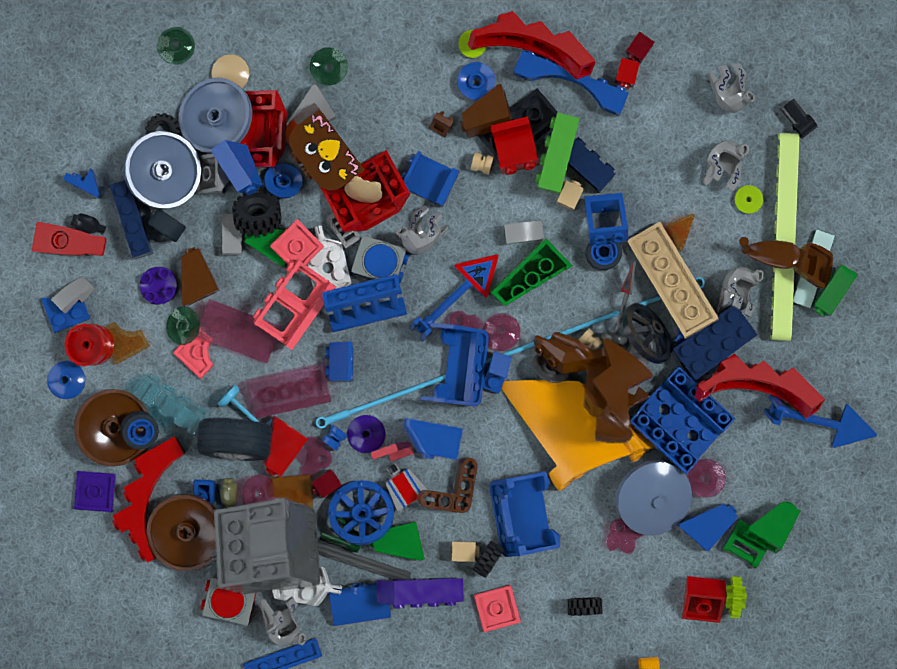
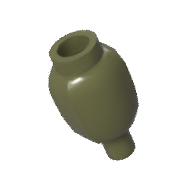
[219,478,238,508]

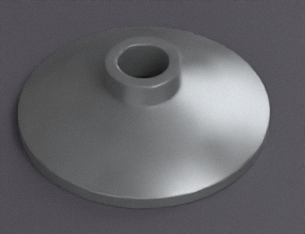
[532,354,569,383]

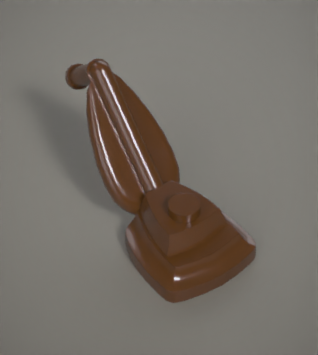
[739,237,833,288]

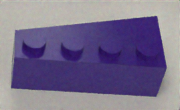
[377,577,464,609]

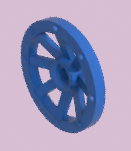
[328,480,394,545]

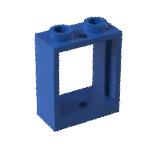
[584,193,628,245]

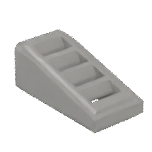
[325,213,361,249]

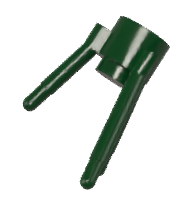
[320,518,362,553]

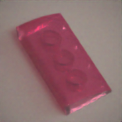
[195,299,281,364]
[248,362,331,419]

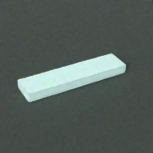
[793,230,835,308]

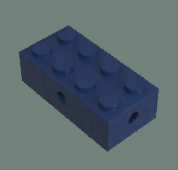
[672,306,758,381]

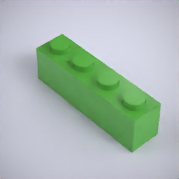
[535,112,580,195]

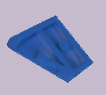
[41,298,91,333]

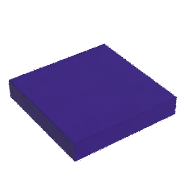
[74,471,116,512]

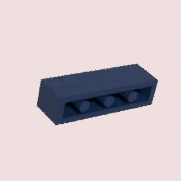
[543,131,616,193]
[110,180,154,260]

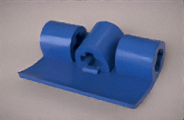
[329,583,391,626]

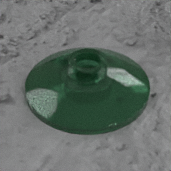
[157,27,195,65]
[310,47,348,86]
[166,306,200,345]

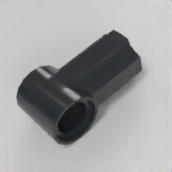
[780,99,818,139]

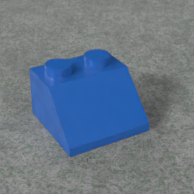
[326,341,354,382]

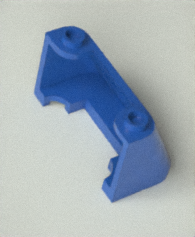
[490,471,560,557]

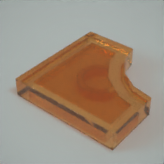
[105,322,151,365]
[272,474,314,509]

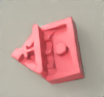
[370,442,414,462]

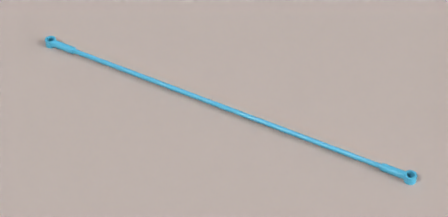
[316,277,705,429]

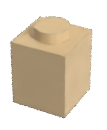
[452,541,479,562]

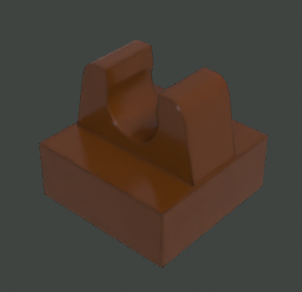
[429,111,454,138]

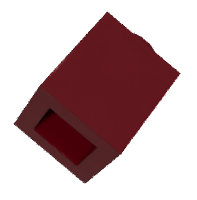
[625,31,655,64]
[312,469,343,498]

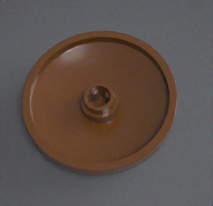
[74,389,149,466]
[147,494,217,571]

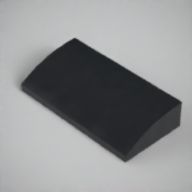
[478,88,557,164]

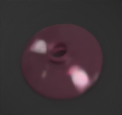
[482,313,520,351]
[687,459,726,498]
[242,475,277,505]

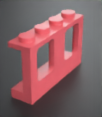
[252,259,336,350]

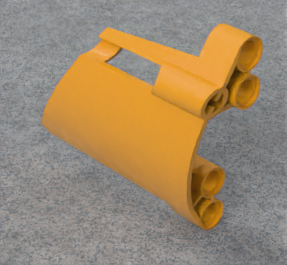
[501,380,655,491]

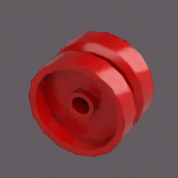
[64,324,114,366]

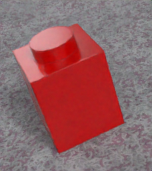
[614,58,640,89]

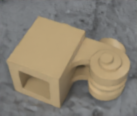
[556,180,584,211]

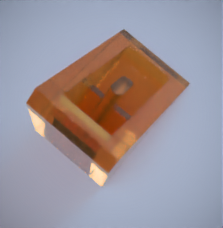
[666,213,695,252]

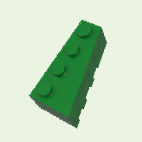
[489,238,573,306]

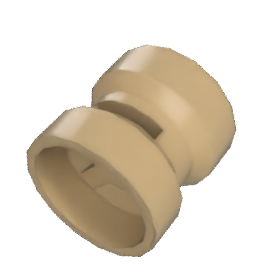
[470,152,494,175]
[578,328,603,350]

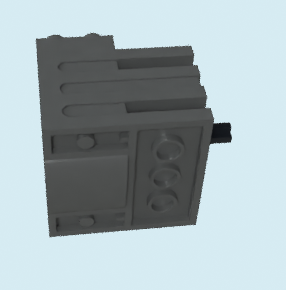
[210,498,320,594]

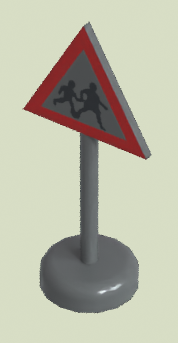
[601,261,636,345]

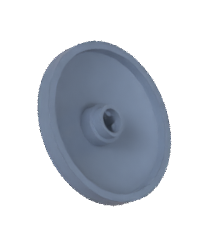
[179,78,252,154]
[124,131,201,209]
[616,460,692,535]

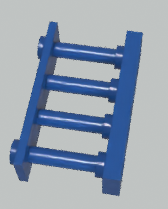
[322,274,407,333]

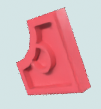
[173,325,214,379]

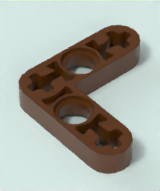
[417,457,477,513]

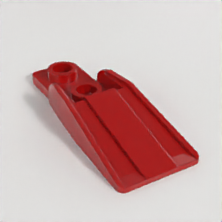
[32,222,106,256]

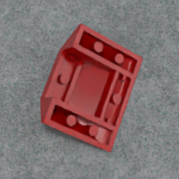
[240,90,287,167]
[320,150,410,232]

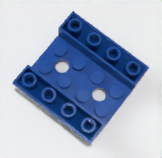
[629,366,736,474]

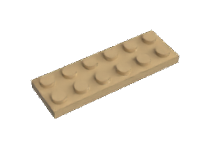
[627,222,719,339]

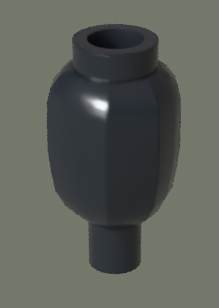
[71,213,107,234]

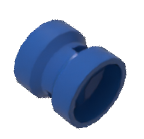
[322,424,348,451]

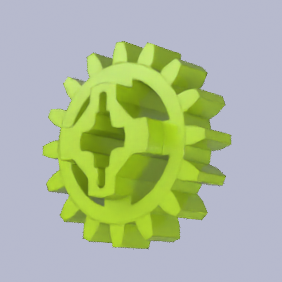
[725,576,747,619]

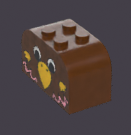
[285,103,365,190]

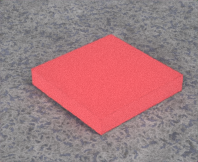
[270,219,324,273]
[474,585,521,632]

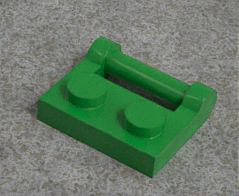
[722,519,767,569]

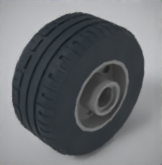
[196,418,272,461]

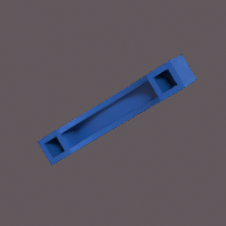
[513,50,629,116]

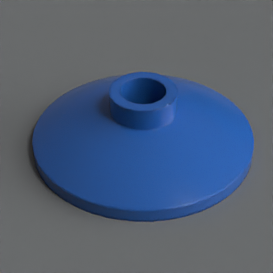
[457,62,496,100]
[264,163,303,199]
[47,361,86,399]

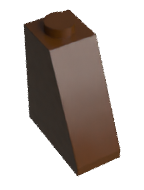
[460,84,512,138]
[181,247,220,307]

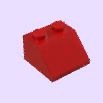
[682,576,726,623]

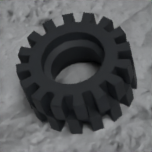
[145,113,181,136]
[473,541,504,578]
[567,597,603,616]

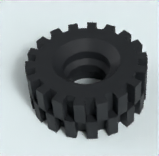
[232,190,282,237]

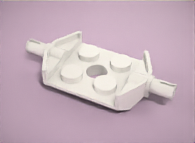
[307,226,352,289]
[272,567,342,606]

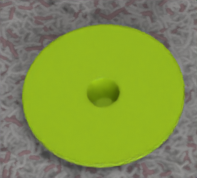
[458,29,486,58]
[735,185,763,214]

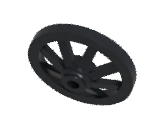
[622,303,672,364]

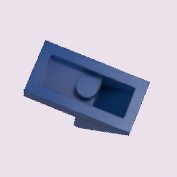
[63,168,101,199]
[483,351,512,394]
[194,479,216,507]

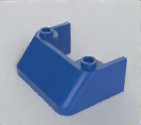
[421,323,489,406]
[403,418,463,460]

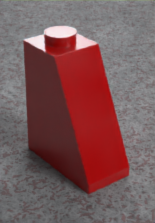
[263,415,308,477]

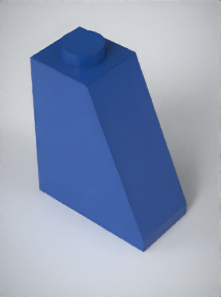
[211,140,263,195]
[677,503,738,551]

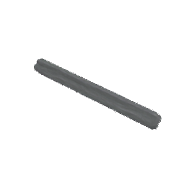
[316,541,411,579]

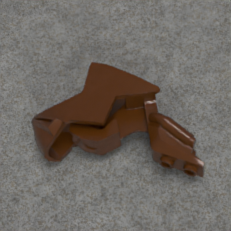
[534,332,653,443]

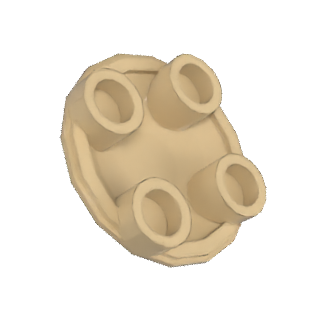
[212,54,249,88]
[345,176,382,203]

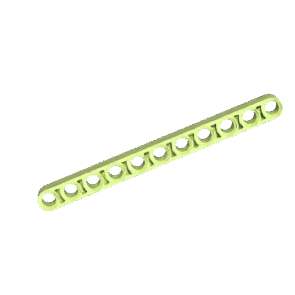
[770,133,799,341]

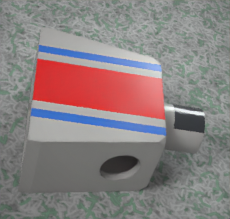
[386,463,428,511]

